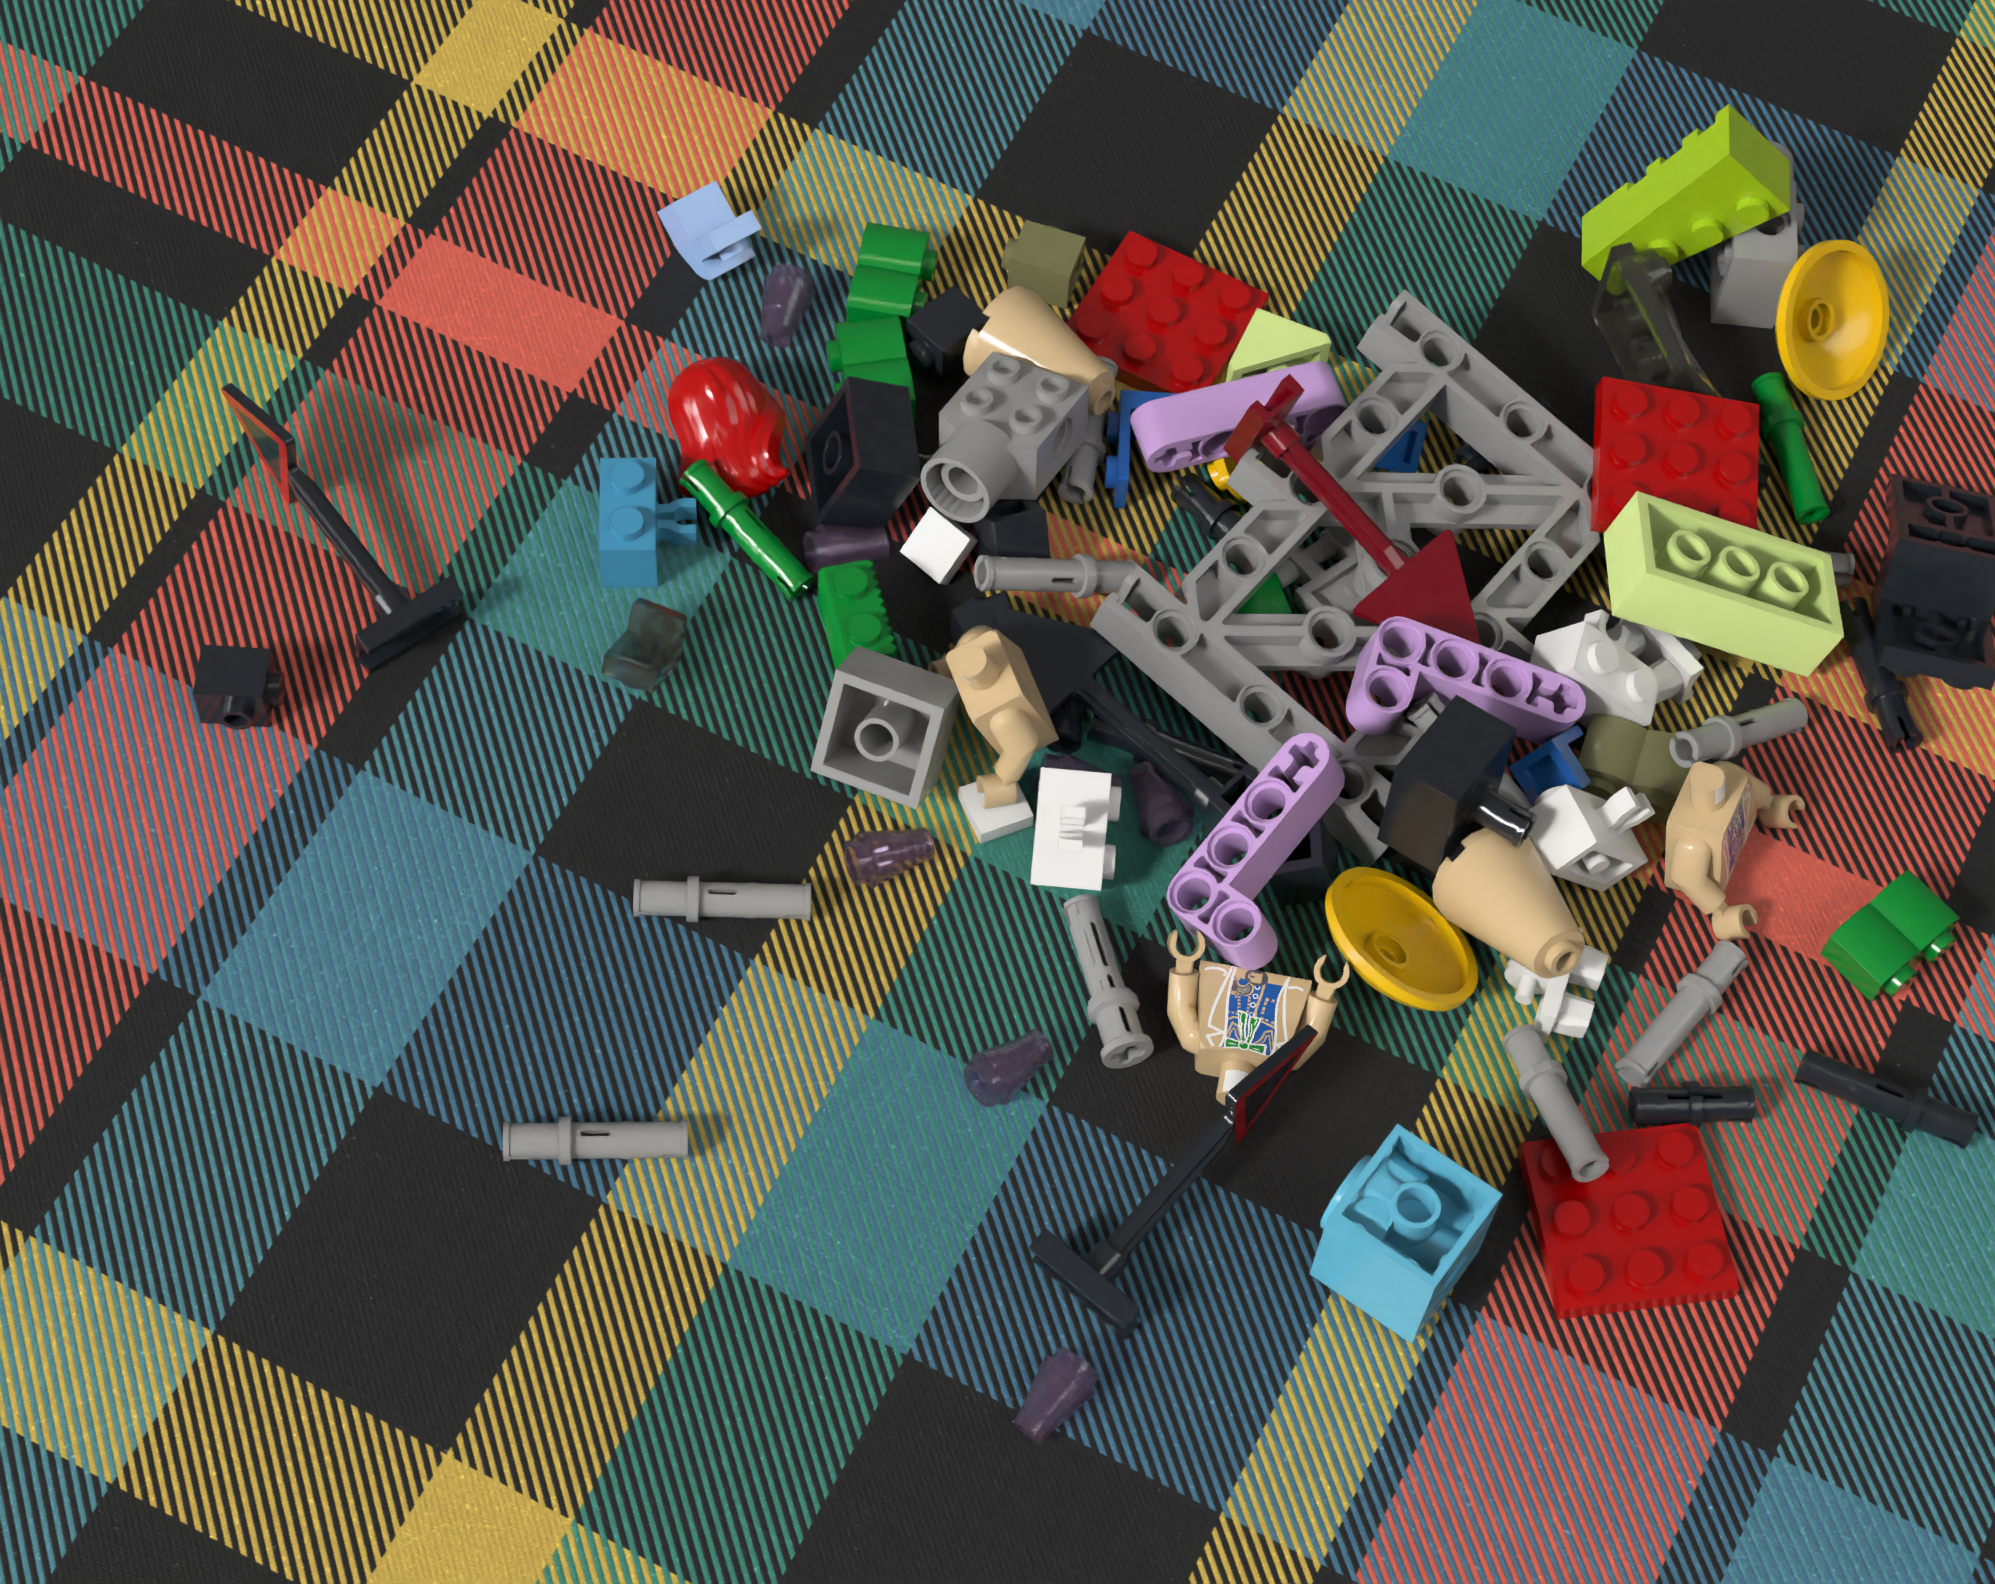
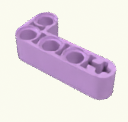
[1130,361,1348,473]
[1346,616,1586,745]
[1167,733,1345,970]

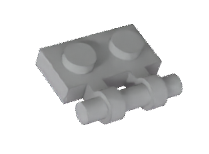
[1275,526,1384,615]

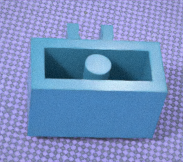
[599,458,697,588]

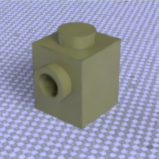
[1001,220,1086,309]

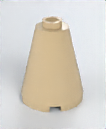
[963,285,1116,419]
[1432,827,1585,979]

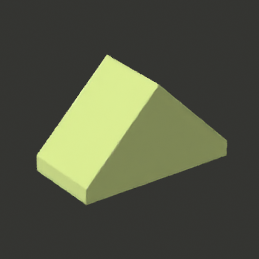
[1226,308,1331,382]

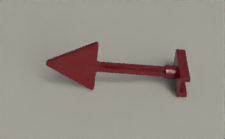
[1223,374,1481,645]

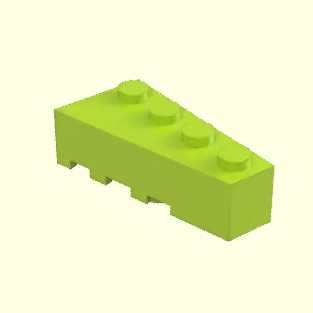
[1581,104,1791,292]

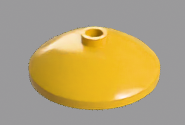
[1775,239,1889,401]
[1325,867,1478,1011]

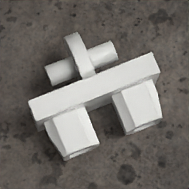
[1613,618,1704,705]
[1504,928,1609,1044]

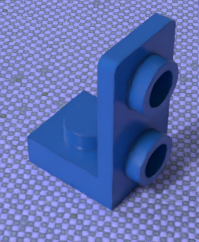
[1104,390,1179,509]

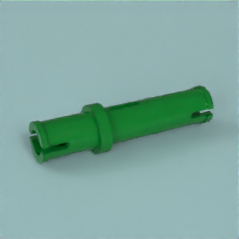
[1751,372,1830,525]
[679,458,816,602]

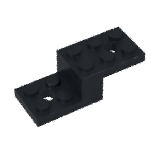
[1871,473,1995,690]

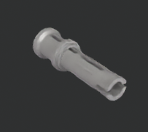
[1062,894,1154,1069]

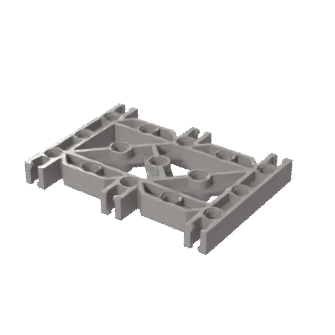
[1089,289,1606,867]

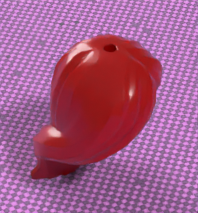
[668,357,790,504]

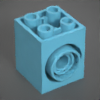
[1309,1124,1503,1344]

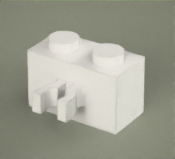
[1530,609,1662,729]
[1030,767,1121,891]
[1528,784,1655,892]

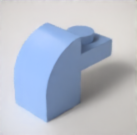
[657,181,762,280]

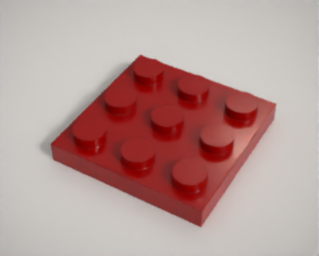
[1066,231,1269,394]
[1590,376,1759,533]
[1517,1123,1740,1320]

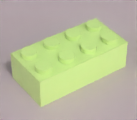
[1603,491,1844,677]

